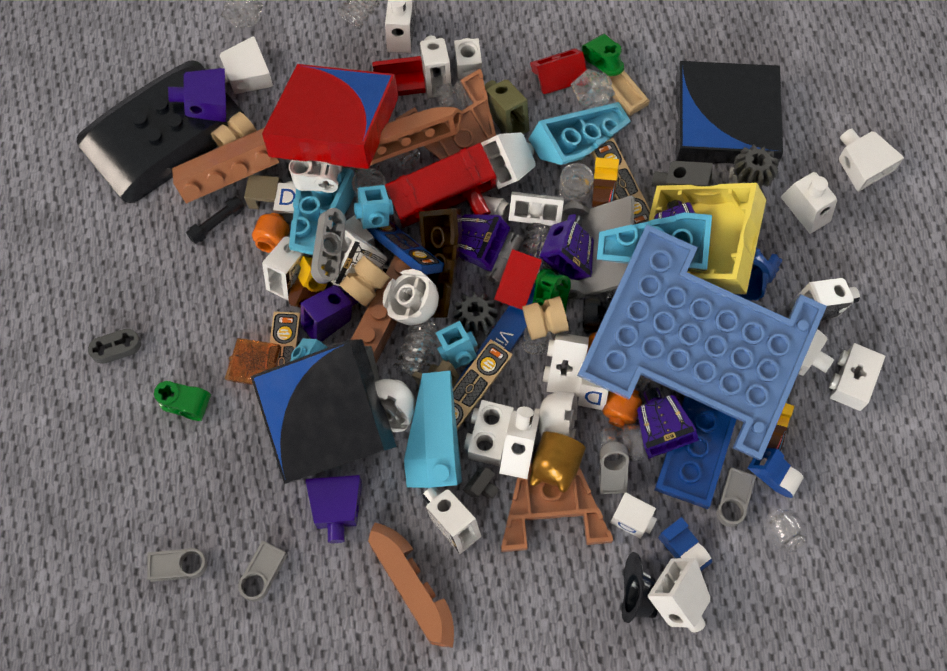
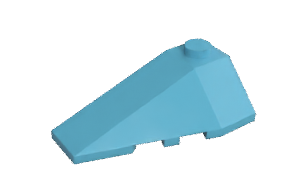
[528,102,631,165]
[289,165,358,255]
[597,212,712,273]
[404,370,462,488]

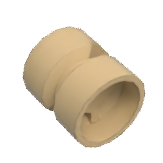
[211,112,257,147]
[339,255,390,307]
[522,296,569,340]

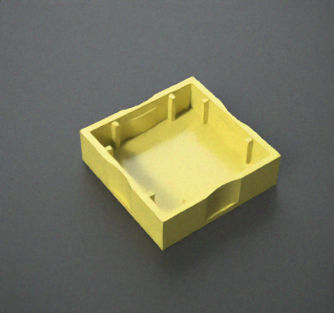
[649,183,766,294]

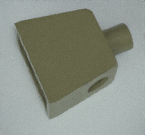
[485,80,530,134]

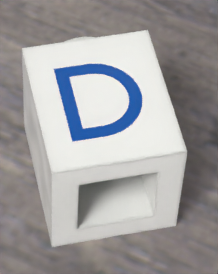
[273,181,296,222]
[578,378,609,410]
[610,492,657,539]

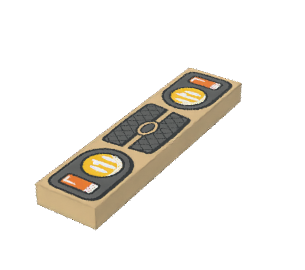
[591,138,650,224]
[261,312,301,416]
[453,339,513,431]

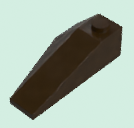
[419,208,462,318]

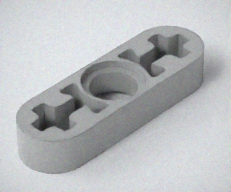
[311,208,346,284]

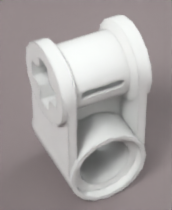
[289,160,342,193]

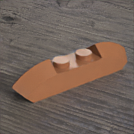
[353,107,463,169]
[368,522,454,648]

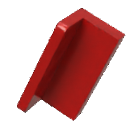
[530,48,589,94]
[372,56,426,96]
[494,249,542,310]

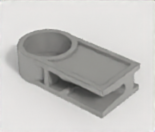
[599,442,629,494]
[716,467,756,527]
[238,540,288,602]
[147,548,208,582]

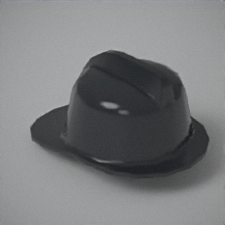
[622,552,658,623]

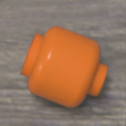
[252,213,290,253]
[602,389,642,428]

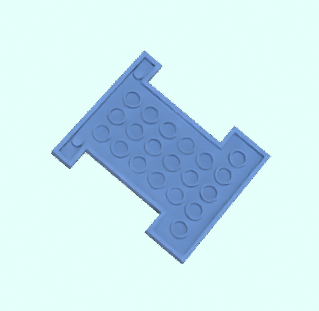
[577,225,827,460]

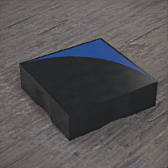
[676,61,783,164]
[251,339,397,484]

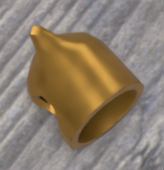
[530,432,586,493]

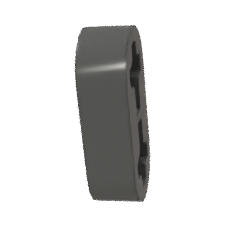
[88,329,141,364]

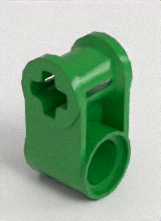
[581,33,624,76]
[532,268,571,314]
[154,381,211,421]

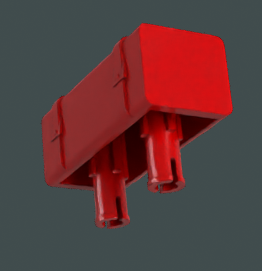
[385,143,496,228]

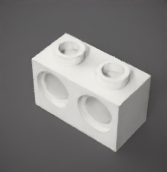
[464,400,514,467]

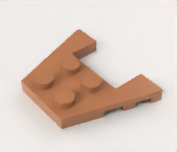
[395,69,496,160]
[501,463,613,552]

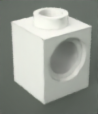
[454,38,482,79]

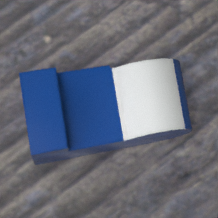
[748,448,804,498]
[658,517,713,571]

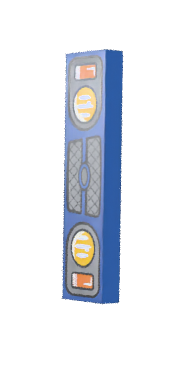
[367,221,444,275]

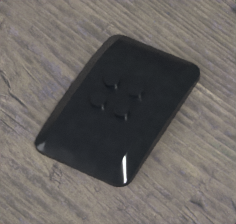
[77,60,246,203]

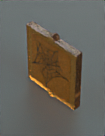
[225,338,281,385]

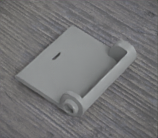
[558,195,635,299]

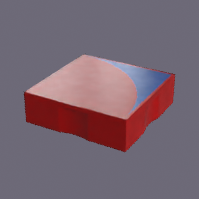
[262,64,399,169]

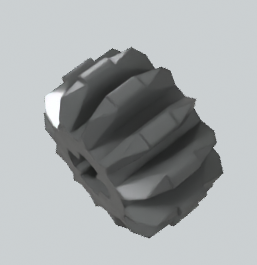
[733,144,779,188]
[453,291,498,338]

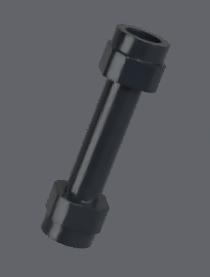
[186,196,245,244]

